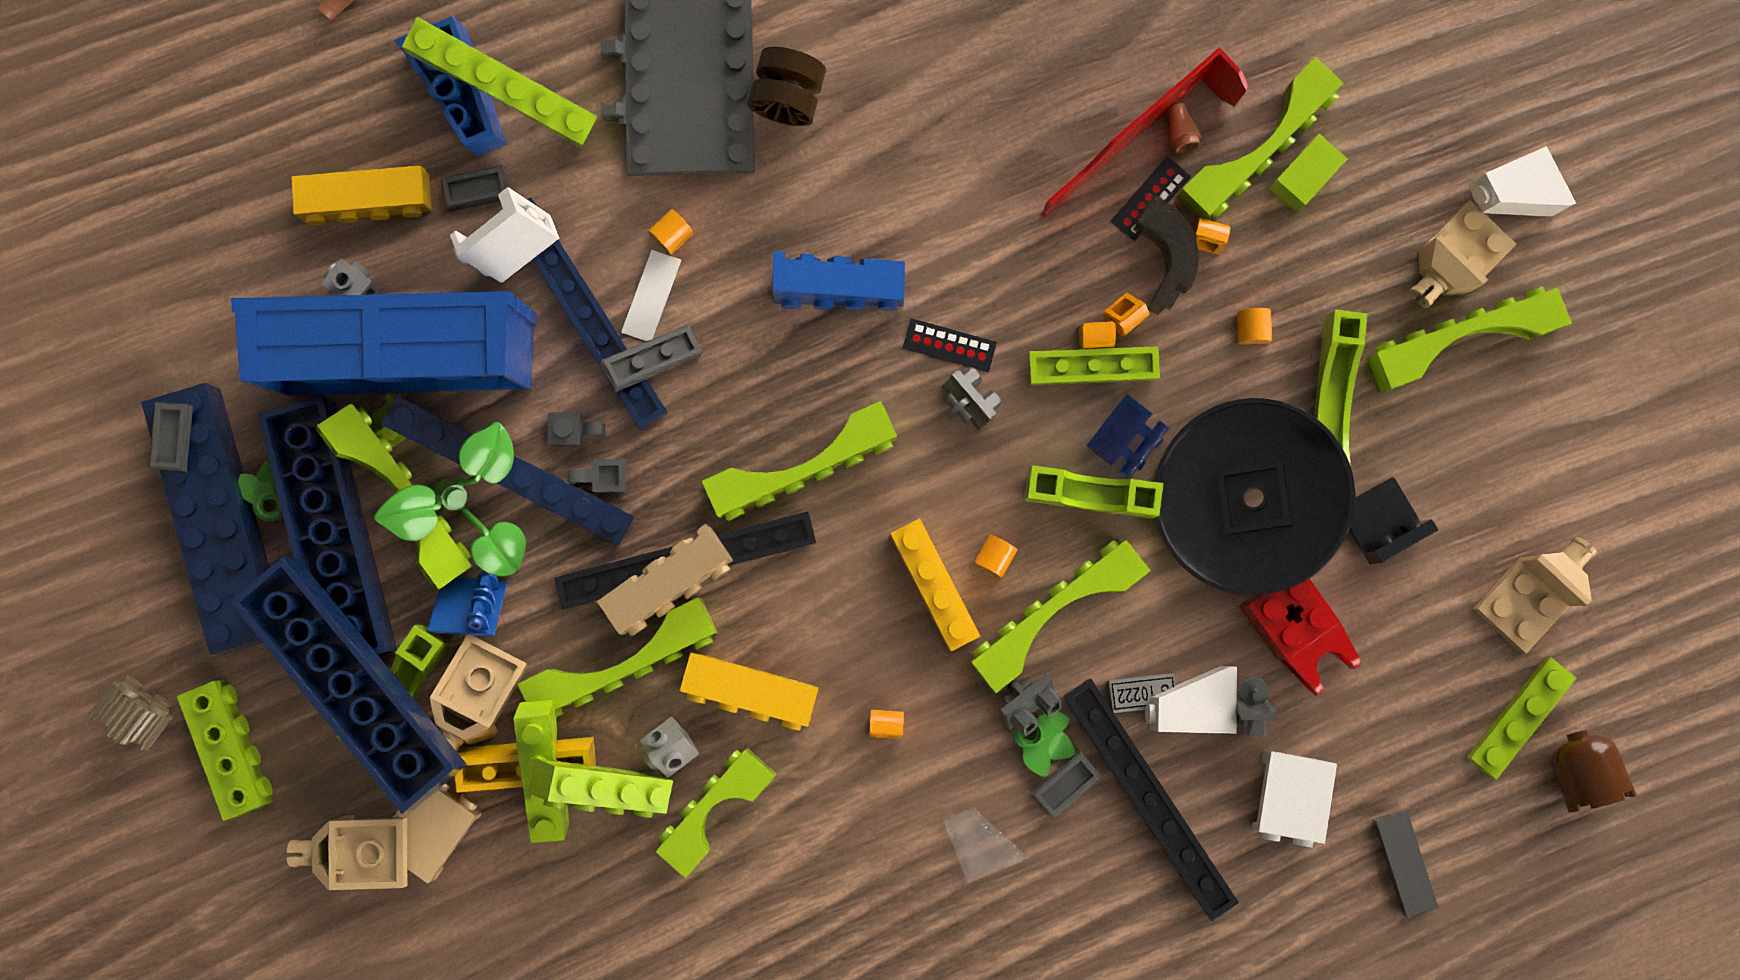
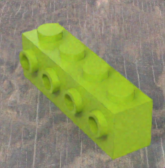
[177,680,273,821]
[529,759,673,818]

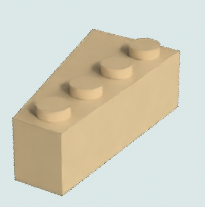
[597,524,733,636]

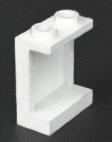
[450,187,559,283]
[1252,750,1337,848]

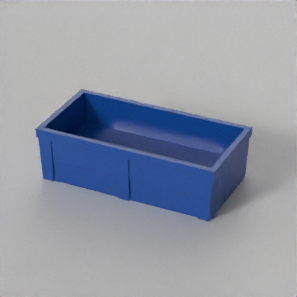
[231,291,537,396]

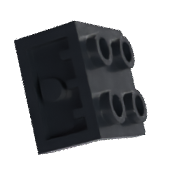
[1350,477,1439,564]

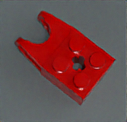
[1239,579,1361,696]

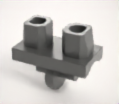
[942,367,1002,430]
[1000,674,1062,736]
[1237,676,1277,736]

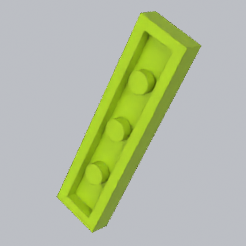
[1028,346,1160,385]
[1466,657,1577,780]

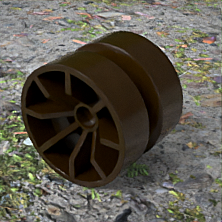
[747,47,826,126]

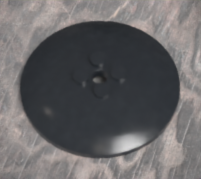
[1154,398,1356,595]

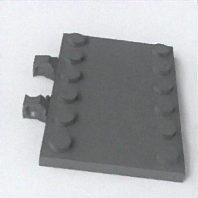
[601,0,755,176]

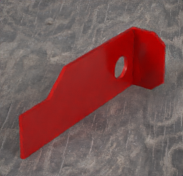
[1041,47,1249,218]

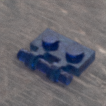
[1086,394,1169,479]

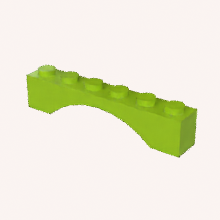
[402,17,598,149]
[1176,57,1343,220]
[1367,287,1572,393]
[1314,310,1368,465]
[702,401,897,521]
[316,403,472,590]
[969,540,1151,693]
[517,597,718,718]

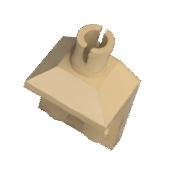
[1409,200,1517,308]
[1473,537,1597,654]
[430,635,528,751]
[287,815,407,890]

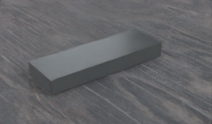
[600,325,703,393]
[1373,810,1439,918]

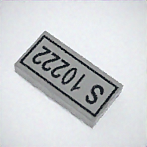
[1107,673,1176,713]

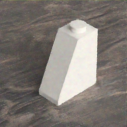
[1468,146,1576,216]
[1145,666,1237,734]

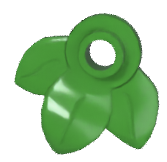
[238,460,283,522]
[1013,712,1075,777]

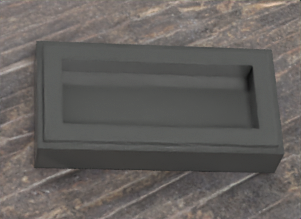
[440,165,509,212]
[149,402,193,472]
[1030,750,1103,819]

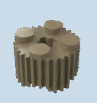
[88,676,173,752]

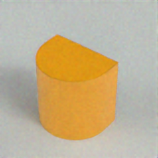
[648,209,694,255]
[1188,217,1230,255]
[1102,293,1150,336]
[1236,308,1272,344]
[1078,321,1116,349]
[973,534,1018,579]
[869,710,904,739]

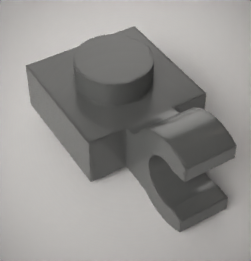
[547,412,606,446]
[569,459,626,493]

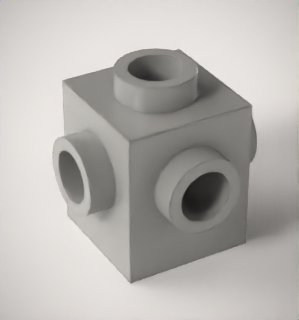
[321,259,381,296]
[640,716,700,778]

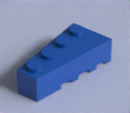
[394,16,507,156]
[772,251,905,311]

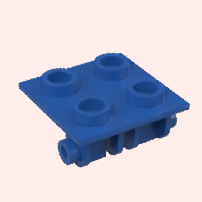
[427,570,508,637]

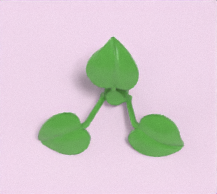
[374,421,526,576]

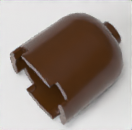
[1552,730,1637,813]

